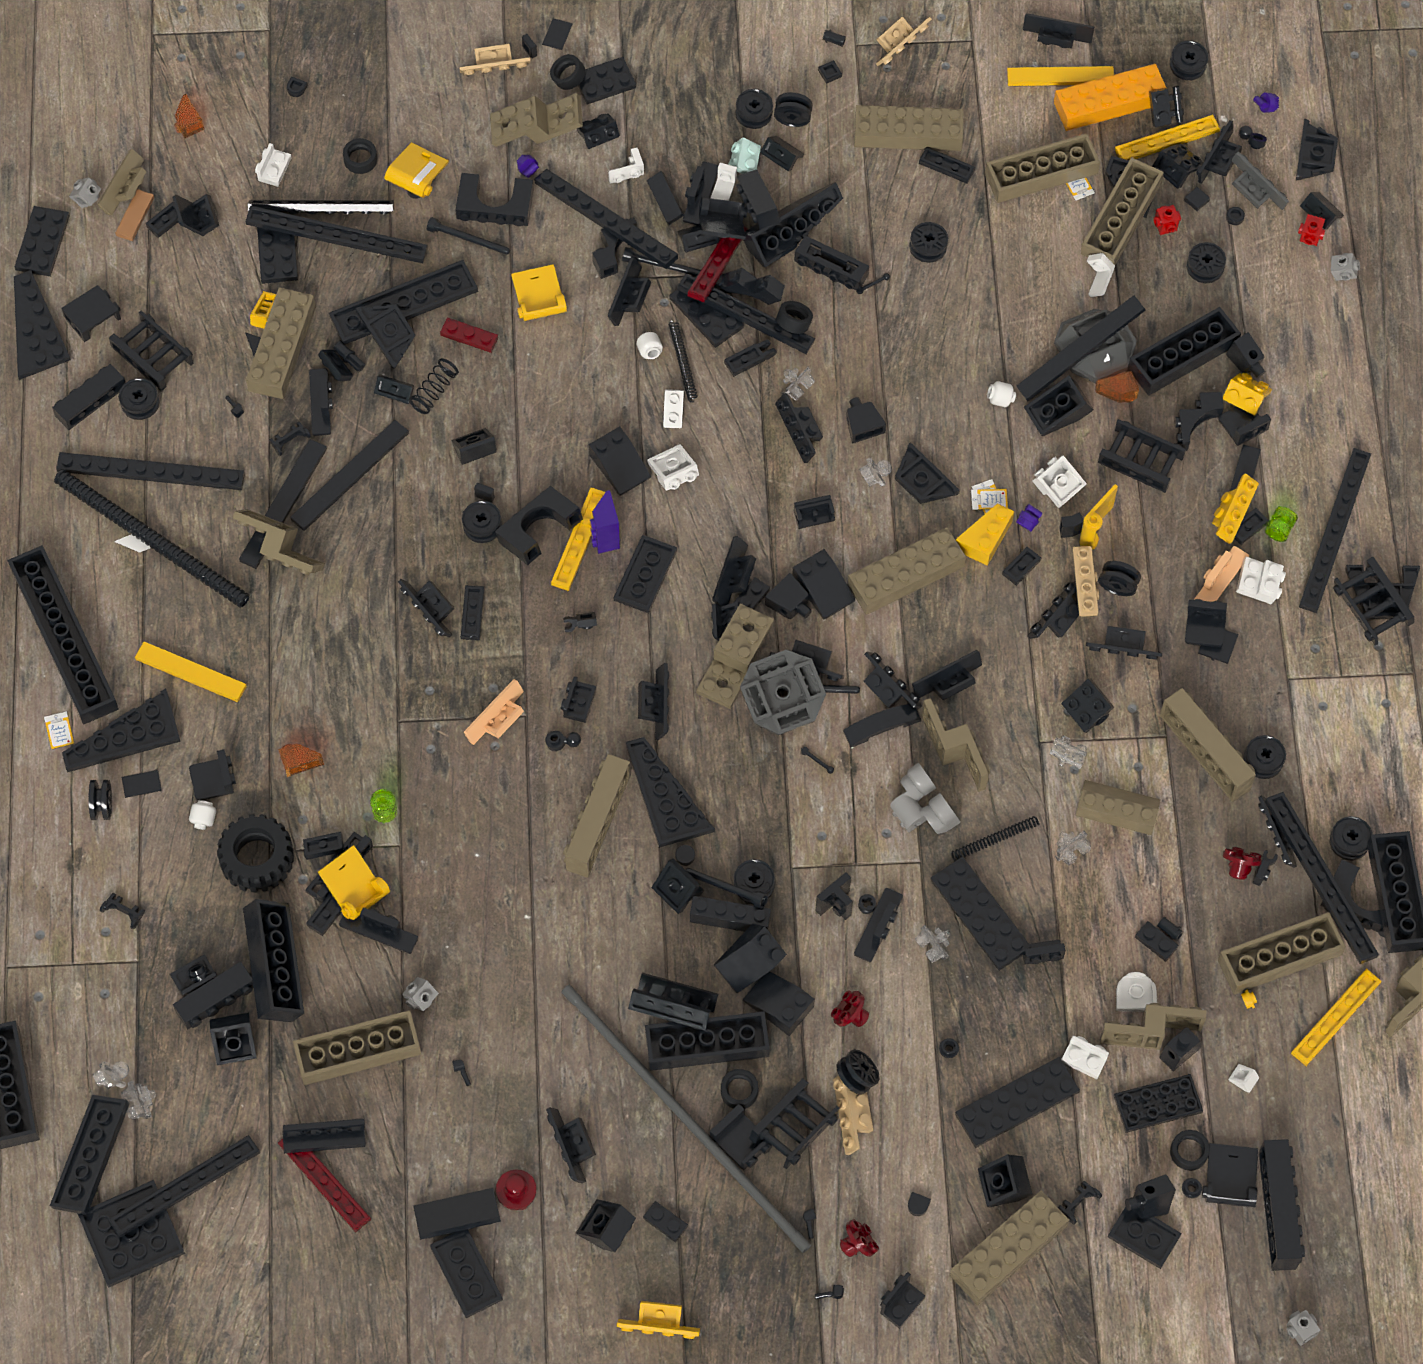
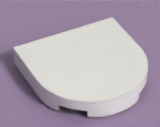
[1116,972,1157,1012]

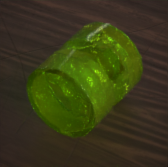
[1265,506,1298,542]
[370,789,397,823]

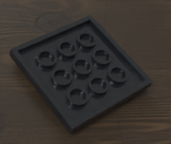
[77,1180,185,1288]

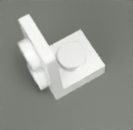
[608,148,644,183]
[711,163,737,201]
[1087,253,1115,297]
[663,389,684,428]

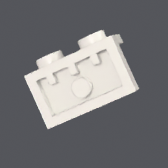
[255,143,292,187]
[1061,1036,1109,1079]

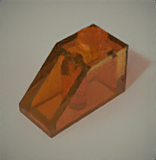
[174,94,204,138]
[1095,371,1139,403]
[278,743,324,777]

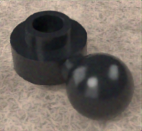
[1238,125,1267,149]
[545,731,581,751]

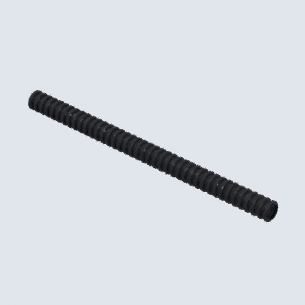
[54,469,250,608]

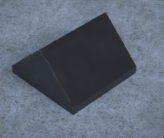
[451,428,496,465]

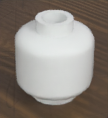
[636,332,663,359]
[987,381,1016,407]
[189,800,216,830]

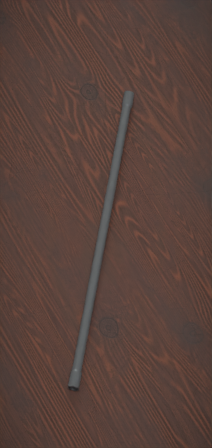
[561,984,811,1253]

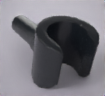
[225,396,244,418]
[453,1060,471,1086]
[803,1209,816,1239]
[815,1285,844,1299]

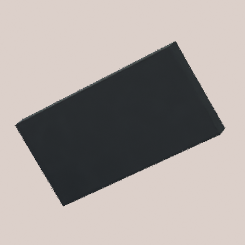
[1114,1074,1203,1133]
[413,1188,501,1240]

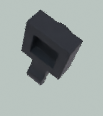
[563,612,597,632]
[1253,850,1278,886]

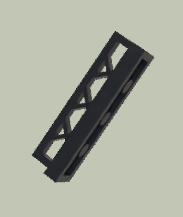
[305,832,373,903]
[282,1119,366,1154]

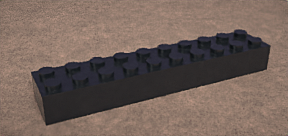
[7,545,119,725]

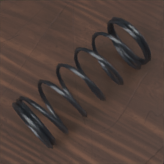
[409,358,459,414]

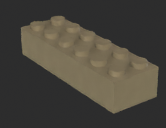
[854,105,963,151]
[985,133,1100,203]
[1081,157,1164,265]
[246,287,316,399]
[848,527,966,615]
[1160,688,1256,802]
[563,754,630,878]
[1218,912,1346,995]
[293,1010,421,1086]
[950,1190,1069,1306]

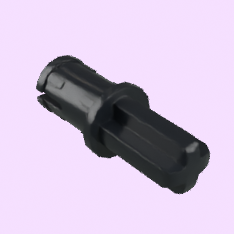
[333,341,365,371]

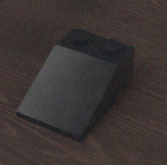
[1024,375,1094,436]
[589,426,651,496]
[792,549,855,620]
[714,923,787,993]
[743,971,815,1036]

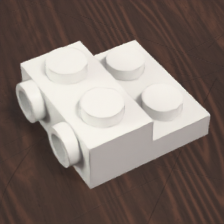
[647,444,699,491]
[1032,455,1087,508]
[1236,557,1286,604]

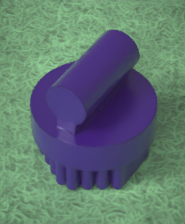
[1253,92,1279,113]
[517,154,539,178]
[1016,504,1042,532]

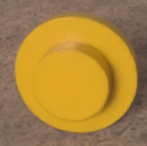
[1241,989,1257,1009]

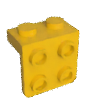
[1223,373,1272,415]

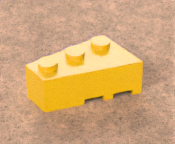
[955,503,1014,566]

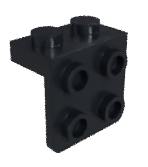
[172,194,220,236]
[1185,599,1227,647]
[189,749,236,801]

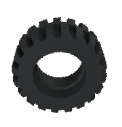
[217,814,294,893]

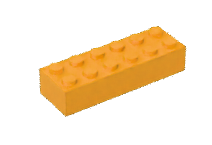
[1054,64,1166,131]

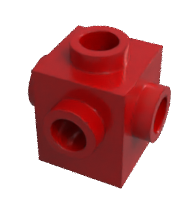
[1153,205,1181,235]
[1298,214,1325,246]

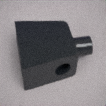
[1226,332,1266,378]
[846,397,886,444]
[765,573,812,619]
[1159,1027,1201,1072]
[1125,1174,1176,1218]

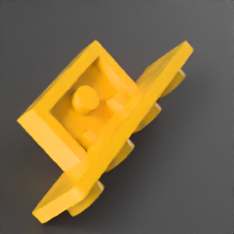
[1212,474,1259,544]
[617,1301,700,1339]

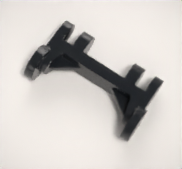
[269,421,311,456]
[100,893,145,930]
[1058,1181,1102,1225]

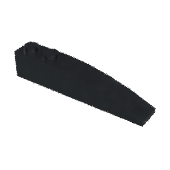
[743,182,843,267]

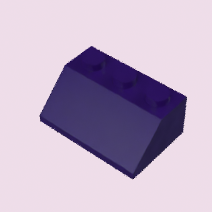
[590,490,620,554]

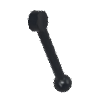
[856,273,890,294]
[801,747,834,774]

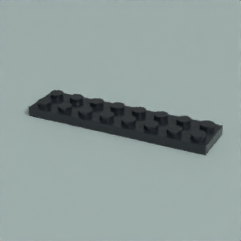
[329,260,478,345]

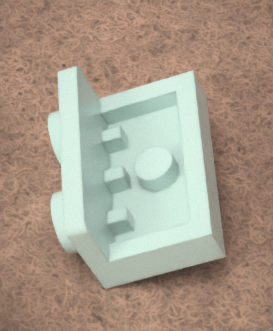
[728,137,761,174]

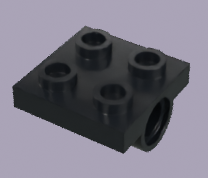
[1061,678,1114,733]

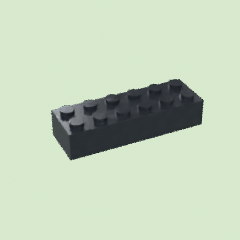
[1127,307,1241,396]
[1367,831,1423,953]
[243,899,304,1022]
[645,1011,770,1071]
[0,1020,40,1149]
[1258,1139,1305,1271]

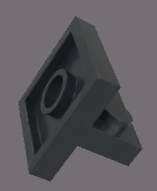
[651,858,704,914]
[815,872,853,920]

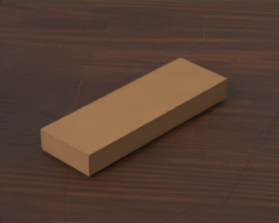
[115,189,154,241]

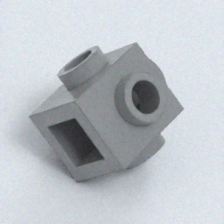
[69,177,101,208]
[1331,253,1360,281]
[402,977,439,1011]
[1286,1310,1320,1346]

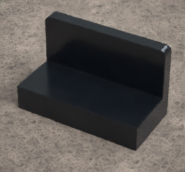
[760,136,804,171]
[1300,192,1344,230]
[677,224,720,252]

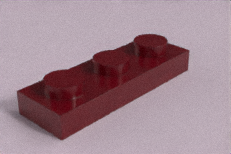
[440,317,498,353]

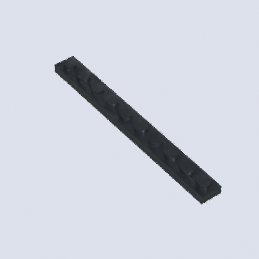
[534,169,678,269]
[246,206,427,264]
[1299,448,1372,613]
[56,452,245,490]
[1265,792,1379,964]

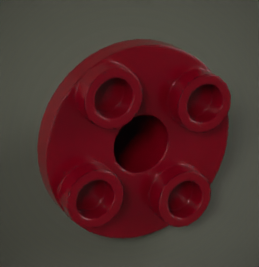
[1222,847,1262,880]
[831,990,869,1027]
[496,1169,537,1210]
[840,1219,879,1257]

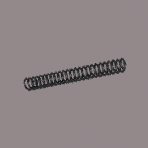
[668,320,698,403]
[951,816,1040,862]

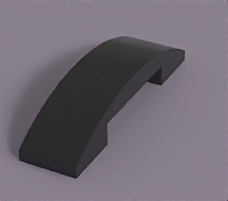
[843,704,921,748]

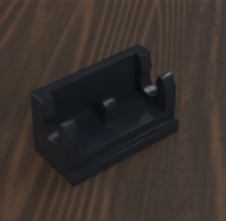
[793,495,835,529]

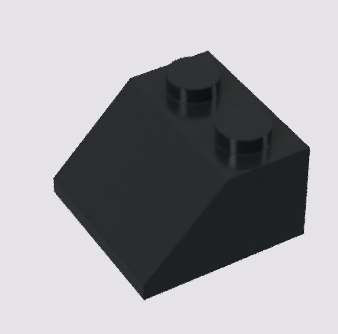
[209,1012,257,1065]
[978,1154,1033,1207]
[576,1199,636,1252]

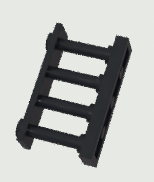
[109,310,194,391]
[1098,419,1186,493]
[1333,557,1414,646]
[628,972,718,1031]
[749,1078,840,1169]

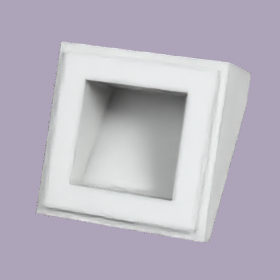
[1228,1064,1259,1093]

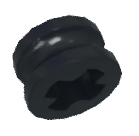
[858,894,876,914]

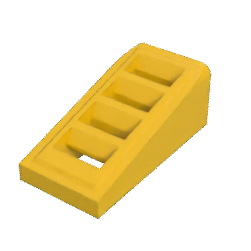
[250,291,276,329]

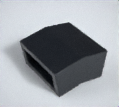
[1059,512,1084,538]

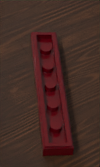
[687,227,748,302]
[278,1138,371,1233]

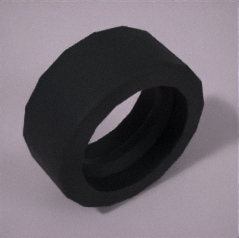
[550,54,586,90]
[343,138,378,174]
[776,301,813,334]
[721,1069,759,1109]
[1170,1130,1210,1171]

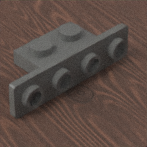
[1231,152,1289,210]

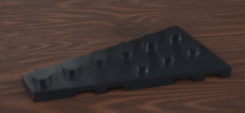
[14,270,71,380]
[62,688,181,773]
[626,737,715,848]

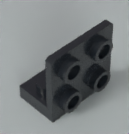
[1152,143,1203,189]
[1218,406,1271,446]
[880,1272,925,1329]

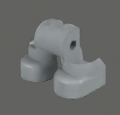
[890,762,960,834]

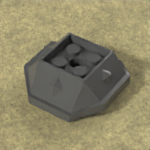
[1054,309,1137,384]
[740,650,826,735]

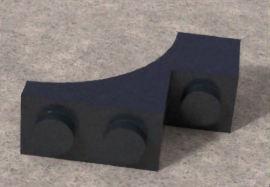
[592,217,637,279]
[714,268,785,305]
[1174,392,1224,451]

